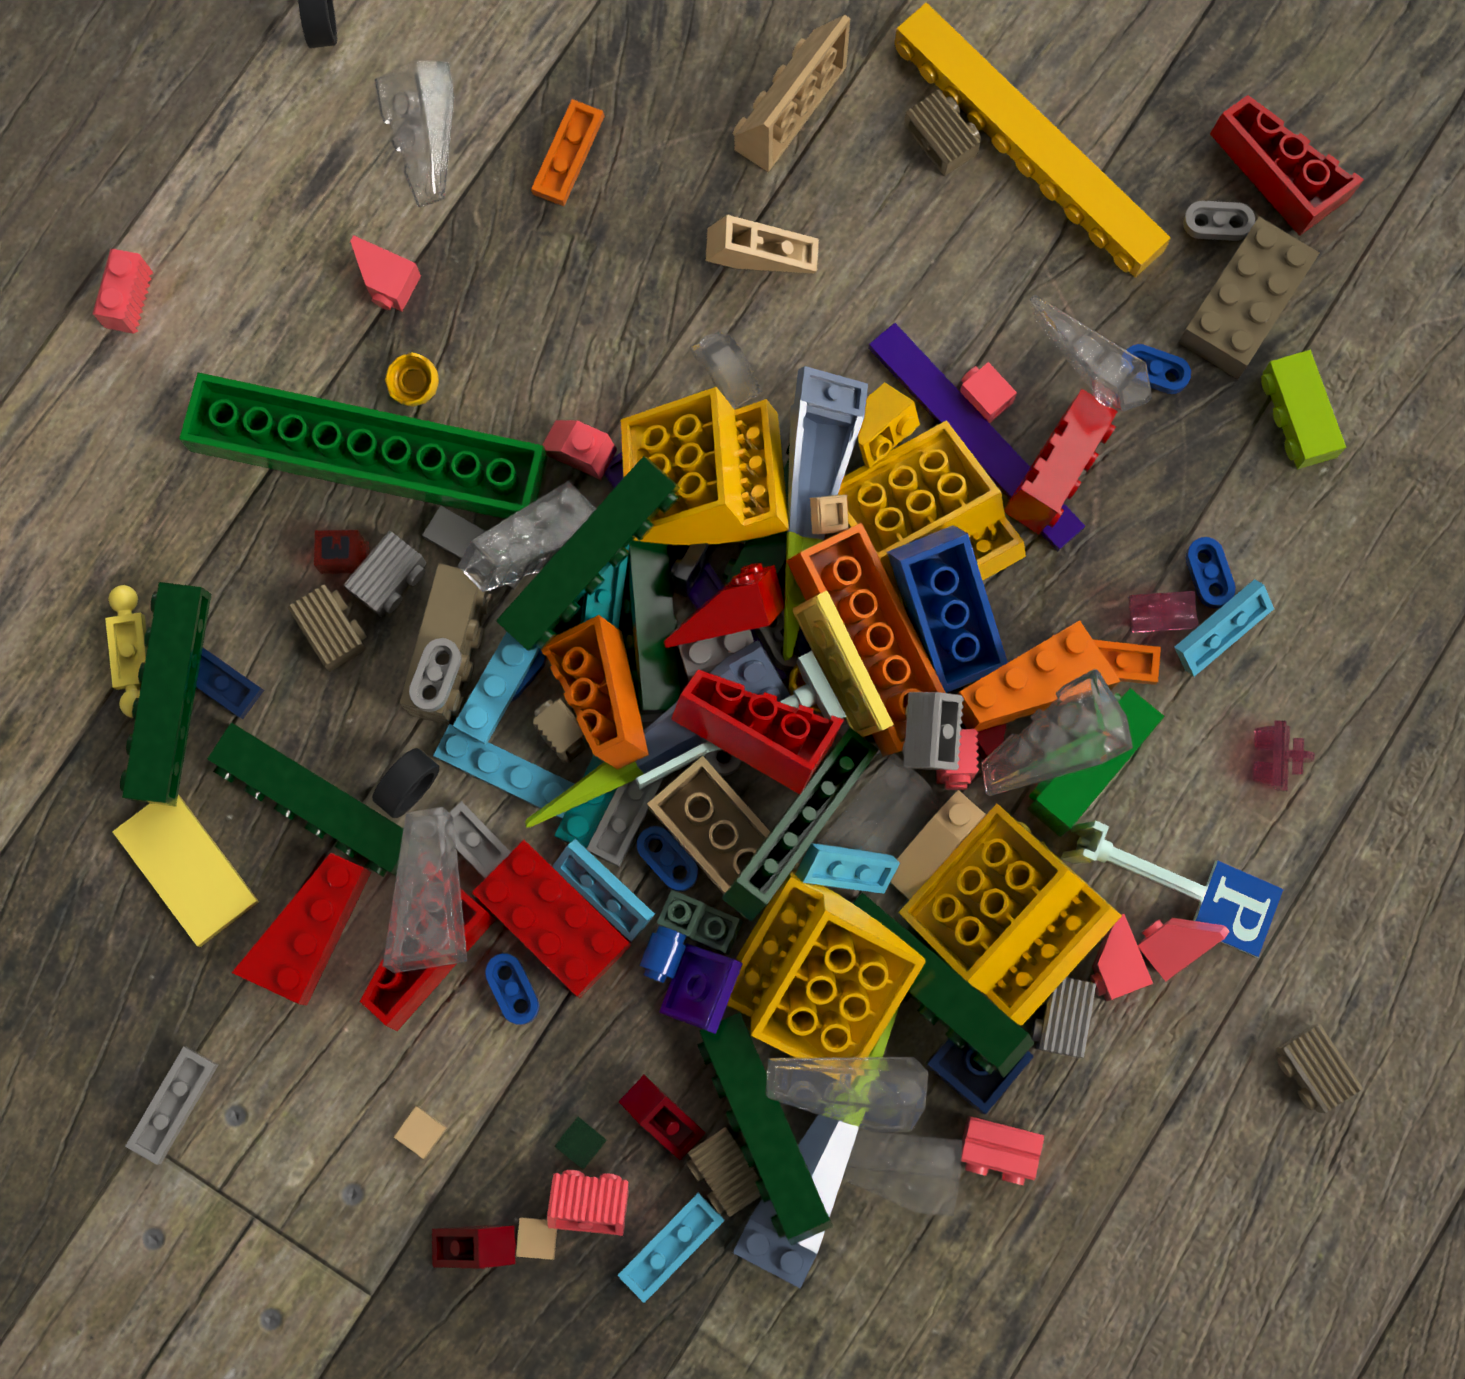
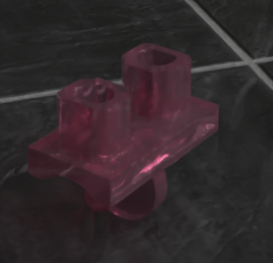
[1128,591,1198,633]
[1253,720,1315,792]

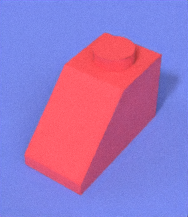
[350,235,421,311]
[542,420,617,480]
[1090,914,1153,1001]
[1138,918,1230,982]

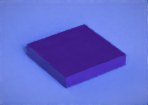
[659,944,743,1034]

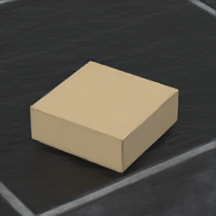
[810,495,849,534]
[394,1106,447,1159]
[516,1217,557,1260]

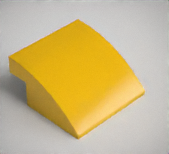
[621,387,789,545]
[838,420,1026,611]
[898,804,1122,1026]
[727,869,926,1085]

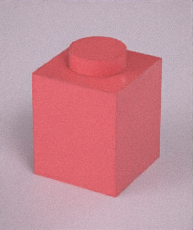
[960,362,1017,423]

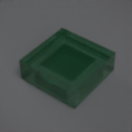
[555,1116,607,1170]

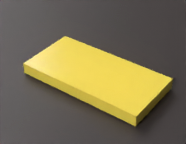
[792,591,894,737]
[113,794,259,947]

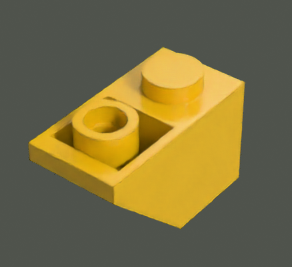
[858,382,920,468]

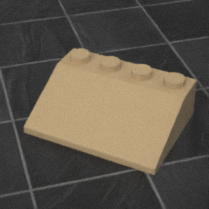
[733,15,850,172]

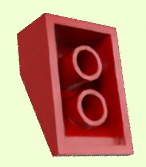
[664,563,785,648]

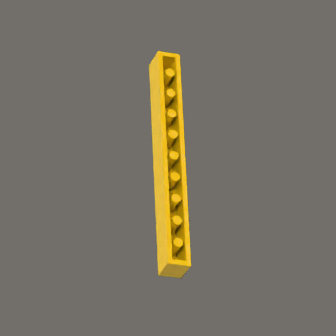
[894,2,1171,278]

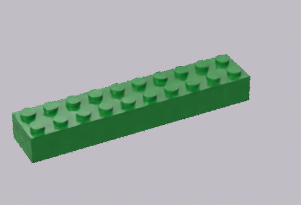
[179,372,548,524]

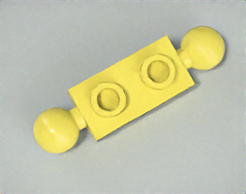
[105,585,148,718]

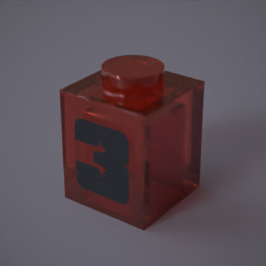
[314,530,370,574]

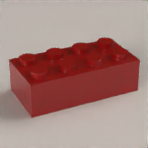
[472,840,632,998]

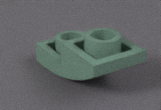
[657,889,743,955]

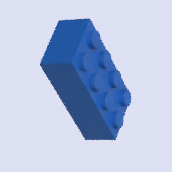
[887,525,1008,693]

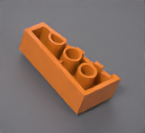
[541,615,649,770]
[957,620,1121,732]

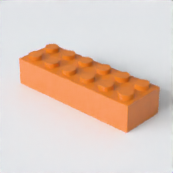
[786,523,946,757]

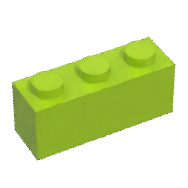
[1261,349,1346,469]

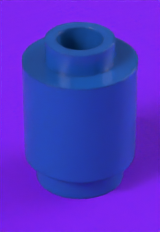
[639,925,686,983]

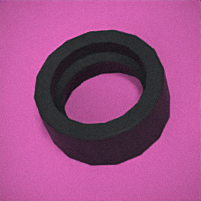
[298,0,337,48]
[372,748,439,818]

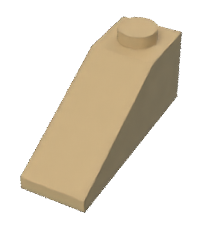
[706,215,819,274]
[890,790,986,900]

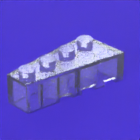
[458,481,596,592]
[383,807,467,973]

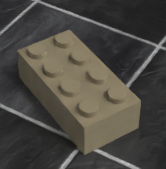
[1178,217,1320,379]
[400,563,493,725]

